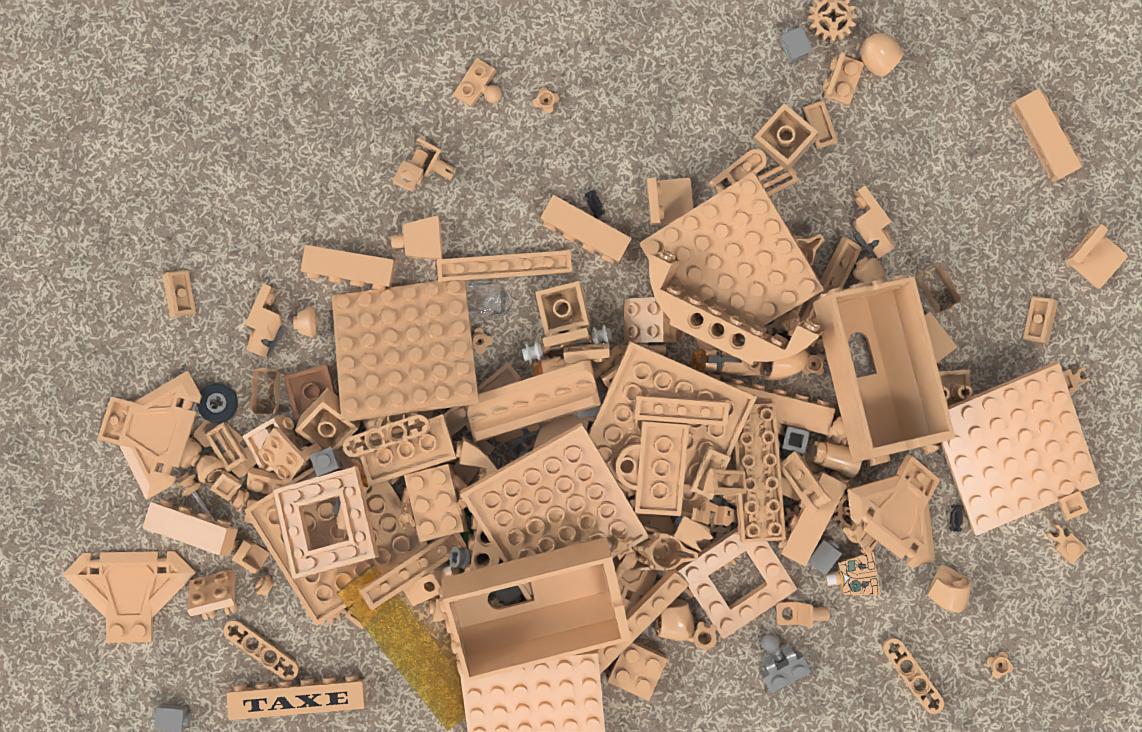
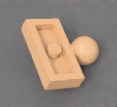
[453,58,502,108]

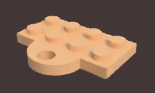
[356,412,457,486]
[615,420,689,516]

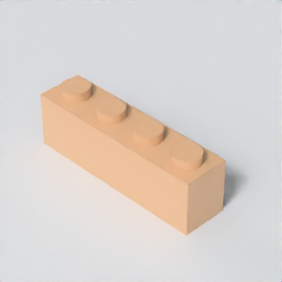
[1010,88,1082,183]
[540,195,632,265]
[301,245,396,291]
[778,472,847,567]
[143,499,238,555]

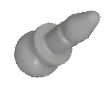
[762,634,784,663]

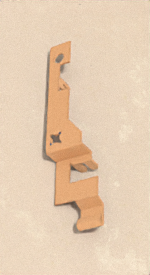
[691,501,738,526]

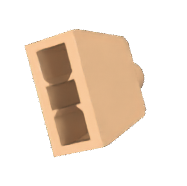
[391,216,443,260]

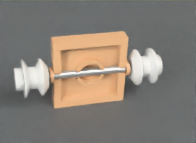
[522,325,613,365]

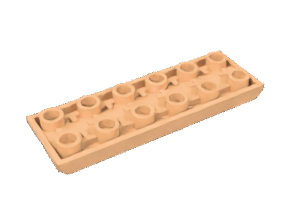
[465,361,601,444]
[733,403,786,543]

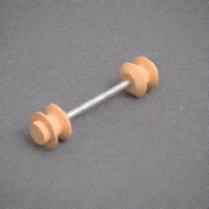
[176,472,239,552]

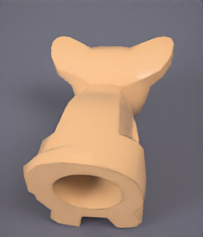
[686,622,717,650]

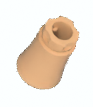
[810,441,862,478]

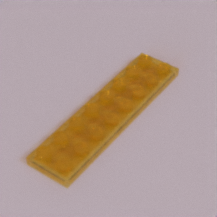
[337,564,466,731]

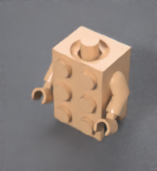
[399,464,471,542]

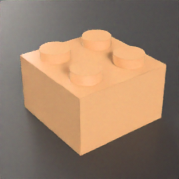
[754,103,818,171]
[535,281,592,337]
[295,388,361,450]
[607,641,668,701]

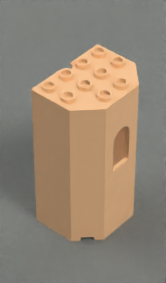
[813,275,956,463]
[438,537,631,682]

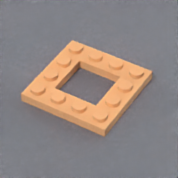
[273,467,379,579]
[676,527,798,639]

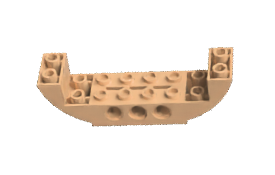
[649,250,824,365]
[429,436,500,622]

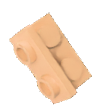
[822,52,864,106]

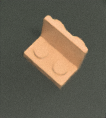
[646,178,693,226]
[1064,224,1128,289]
[624,297,676,343]
[258,427,322,483]

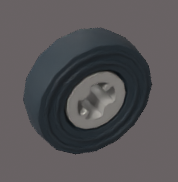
[197,383,238,424]

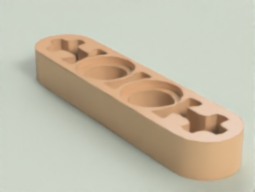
[343,415,430,457]
[224,620,300,680]
[882,637,944,714]

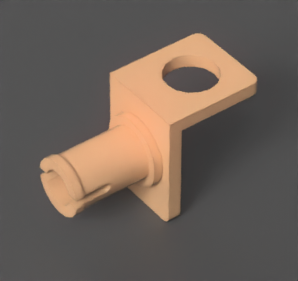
[416,138,457,181]
[393,149,428,191]
[776,602,830,628]

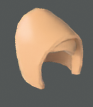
[860,33,904,77]
[764,341,808,380]
[927,565,972,613]
[655,599,695,641]

